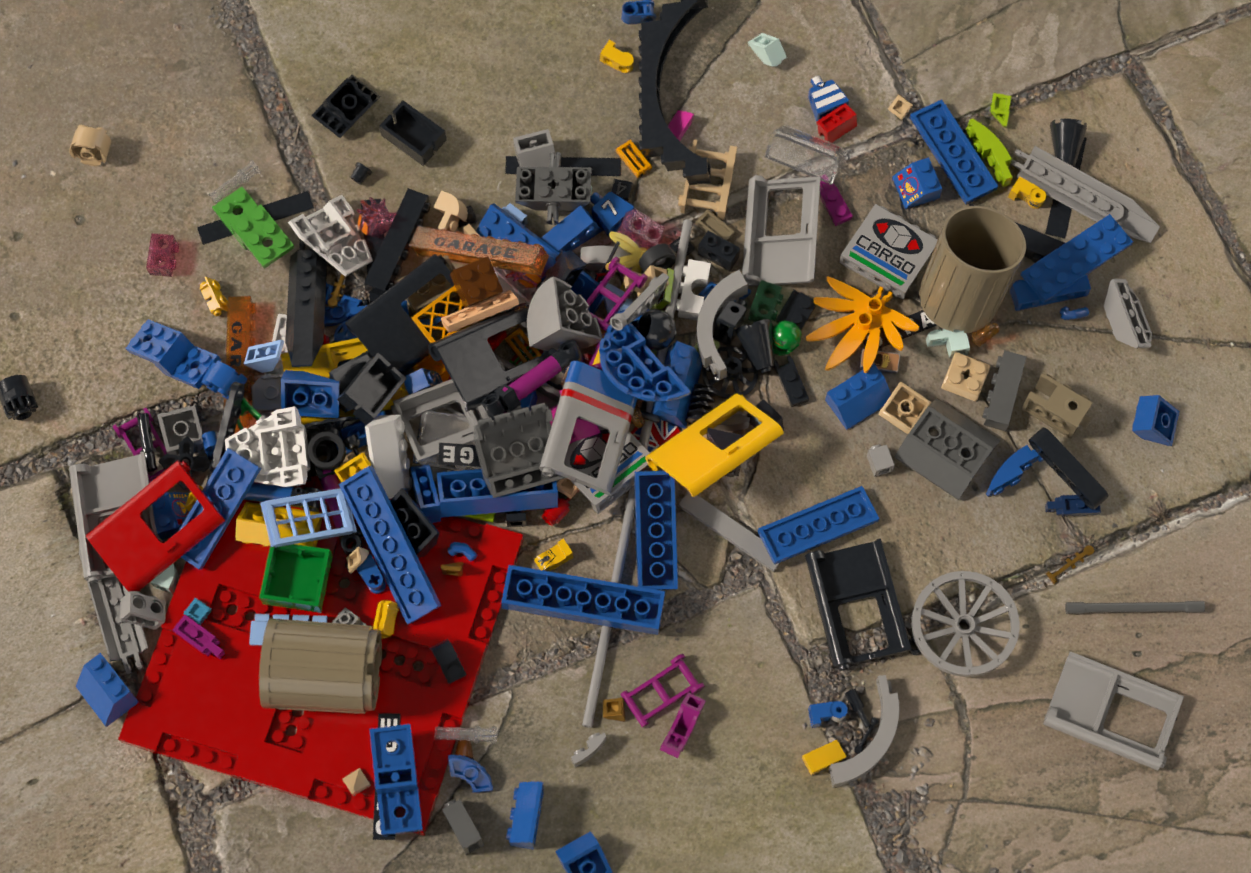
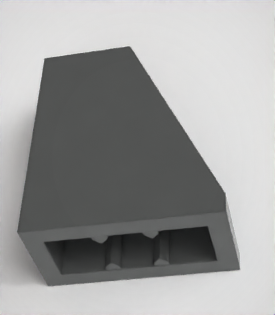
[442,799,484,855]

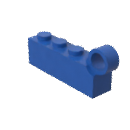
[1010,274,1091,311]

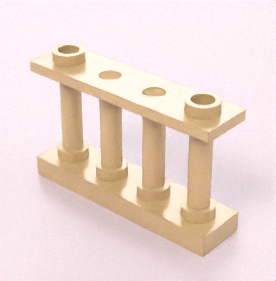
[678,140,737,220]

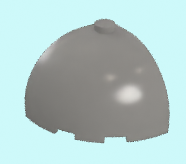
[527,277,602,351]

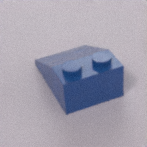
[281,370,340,418]

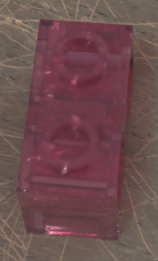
[618,209,665,249]
[146,233,179,277]

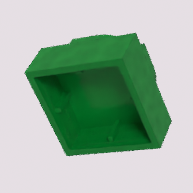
[259,544,333,613]

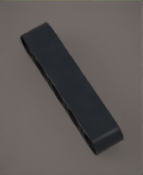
[1028,427,1109,510]

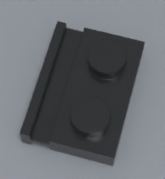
[776,289,817,331]

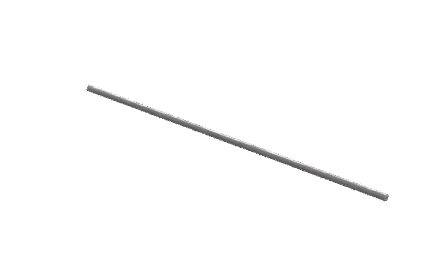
[582,220,693,728]

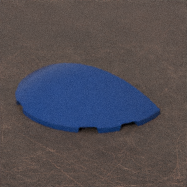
[599,322,691,402]

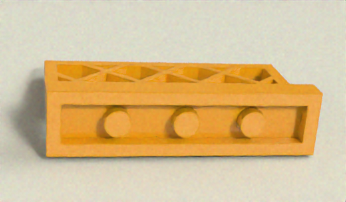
[412,285,489,343]

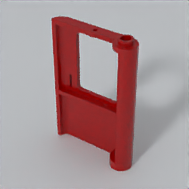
[86,460,226,592]

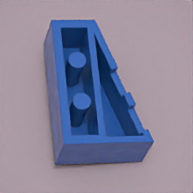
[541,205,603,253]

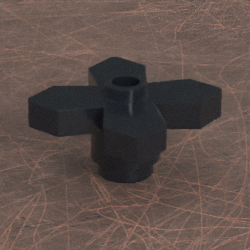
[159,436,211,489]

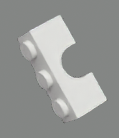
[675,259,711,321]

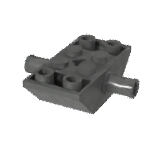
[515,152,592,225]

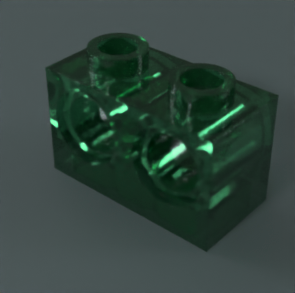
[748,280,784,322]

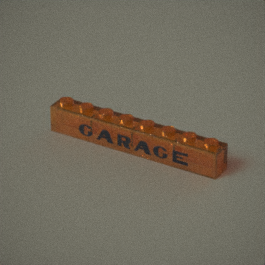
[409,226,549,276]
[224,296,256,434]

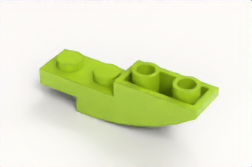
[966,119,1012,187]

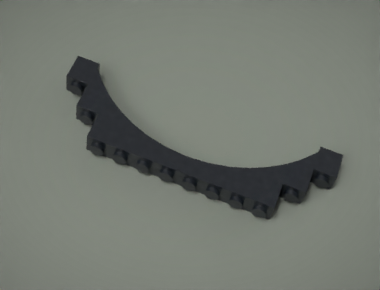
[639,0,711,185]

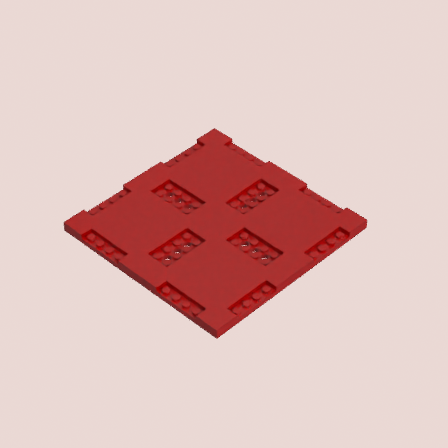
[118,476,524,836]

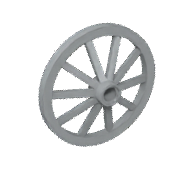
[911,571,1020,677]

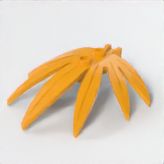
[806,276,919,373]

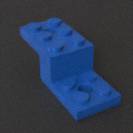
[125,319,222,389]
[370,724,423,836]

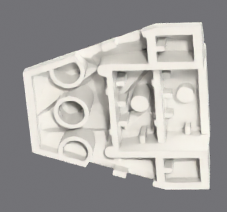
[288,195,373,276]
[225,407,310,487]

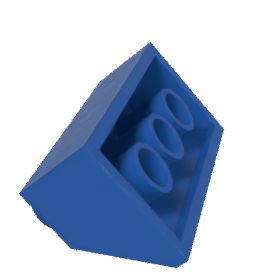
[651,341,703,429]

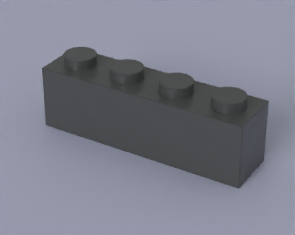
[982,350,1027,431]

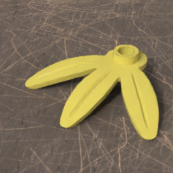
[605,231,648,292]

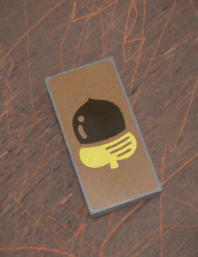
[860,349,900,374]

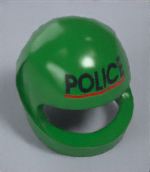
[773,321,802,356]

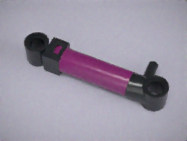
[482,339,584,421]
[315,446,364,556]

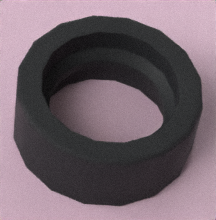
[639,243,676,272]
[308,432,346,470]

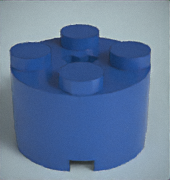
[201,359,248,400]

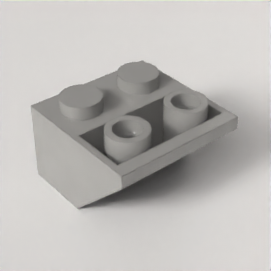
[513,129,556,167]

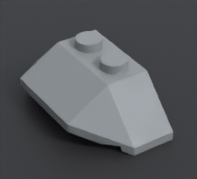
[1104,279,1152,348]

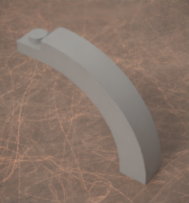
[697,270,748,380]
[829,675,899,788]

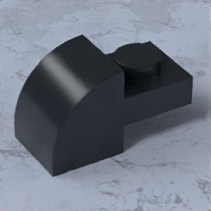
[430,638,467,684]

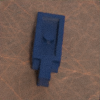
[1045,495,1101,516]

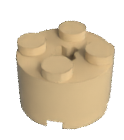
[69,125,111,166]

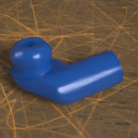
[1059,307,1089,320]
[447,542,477,562]

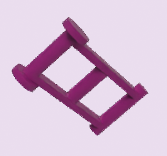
[586,257,648,331]
[112,407,167,483]
[620,653,705,728]

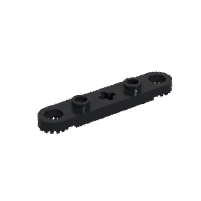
[210,382,245,474]

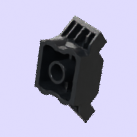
[311,74,381,138]

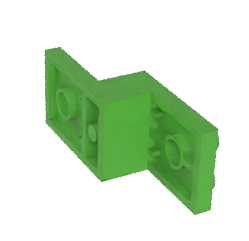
[212,187,295,269]

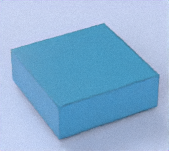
[183,598,212,625]

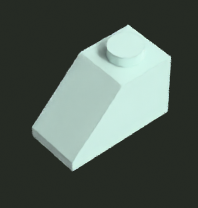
[748,33,787,67]

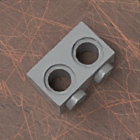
[120,591,166,630]

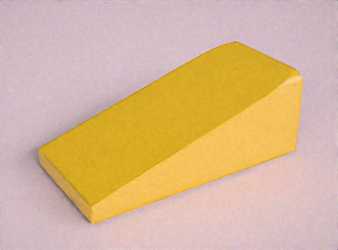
[334,452,372,483]
[802,740,847,776]

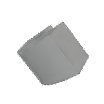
[580,246,632,273]

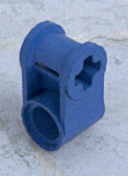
[621,0,657,24]
[356,554,386,594]

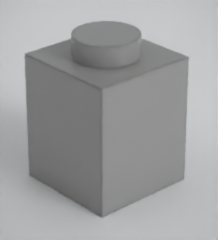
[867,444,894,477]

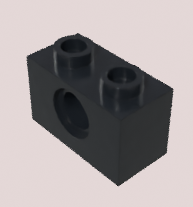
[698,230,740,271]

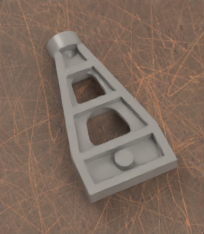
[610,273,669,330]

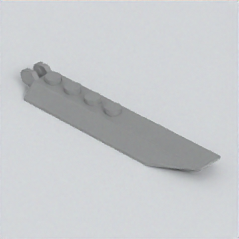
[1010,146,1160,243]
[79,518,148,674]

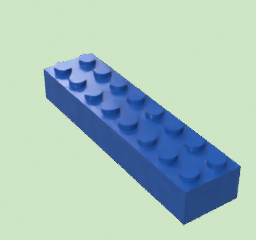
[501,565,665,635]

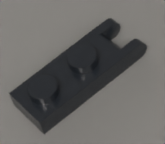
[774,355,809,407]

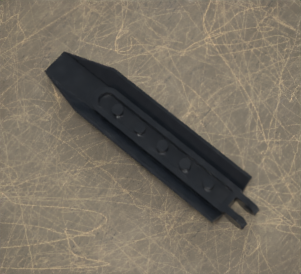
[285,239,327,367]

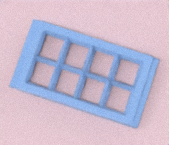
[261,488,357,547]

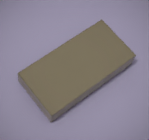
[695,209,735,241]

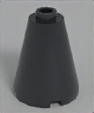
[1050,119,1087,167]
[736,319,775,374]

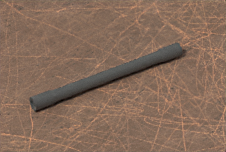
[1065,601,1205,614]

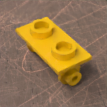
[200,277,230,316]

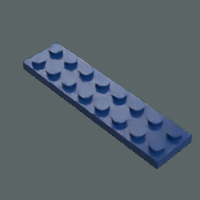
[476,203,605,314]
[339,466,441,624]

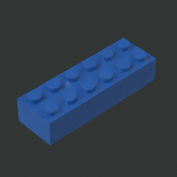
[437,469,558,517]
[634,471,678,590]

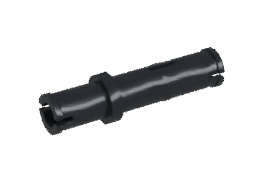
[136,413,158,472]

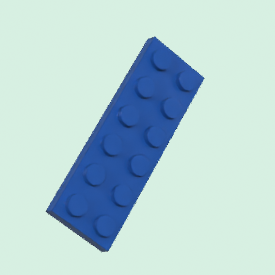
[910,99,998,205]
[1021,214,1133,304]
[179,448,262,570]
[757,486,879,565]

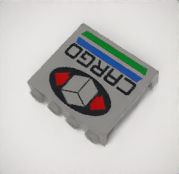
[839,204,938,300]
[564,426,653,514]

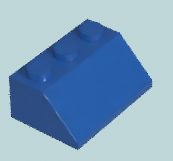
[825,363,891,430]
[75,653,139,727]
[506,781,544,850]

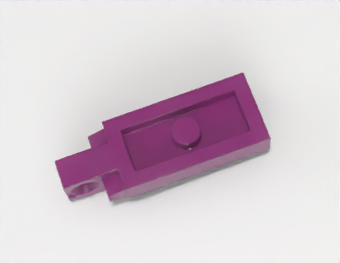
[819,175,853,226]
[173,615,225,659]

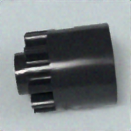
[0,375,38,420]

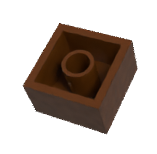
[450,256,503,308]

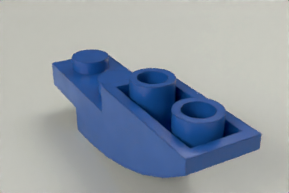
[986,445,1044,497]

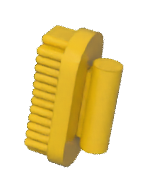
[373,600,399,638]

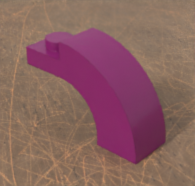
[660,693,706,758]

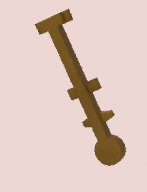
[328,274,346,308]
[1046,545,1094,584]

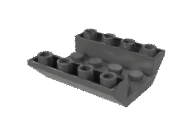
[894,398,1001,500]

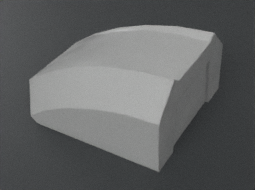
[157,405,204,455]

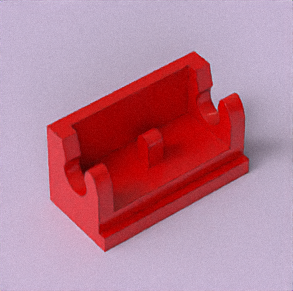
[816,103,857,145]

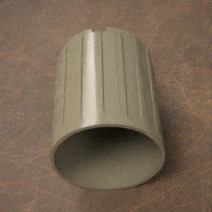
[919,206,1026,333]
[259,618,382,714]

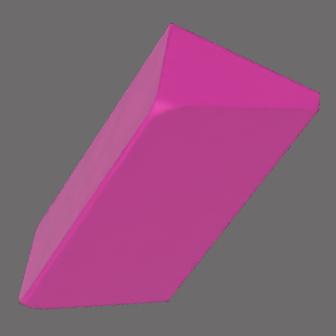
[668,110,694,141]

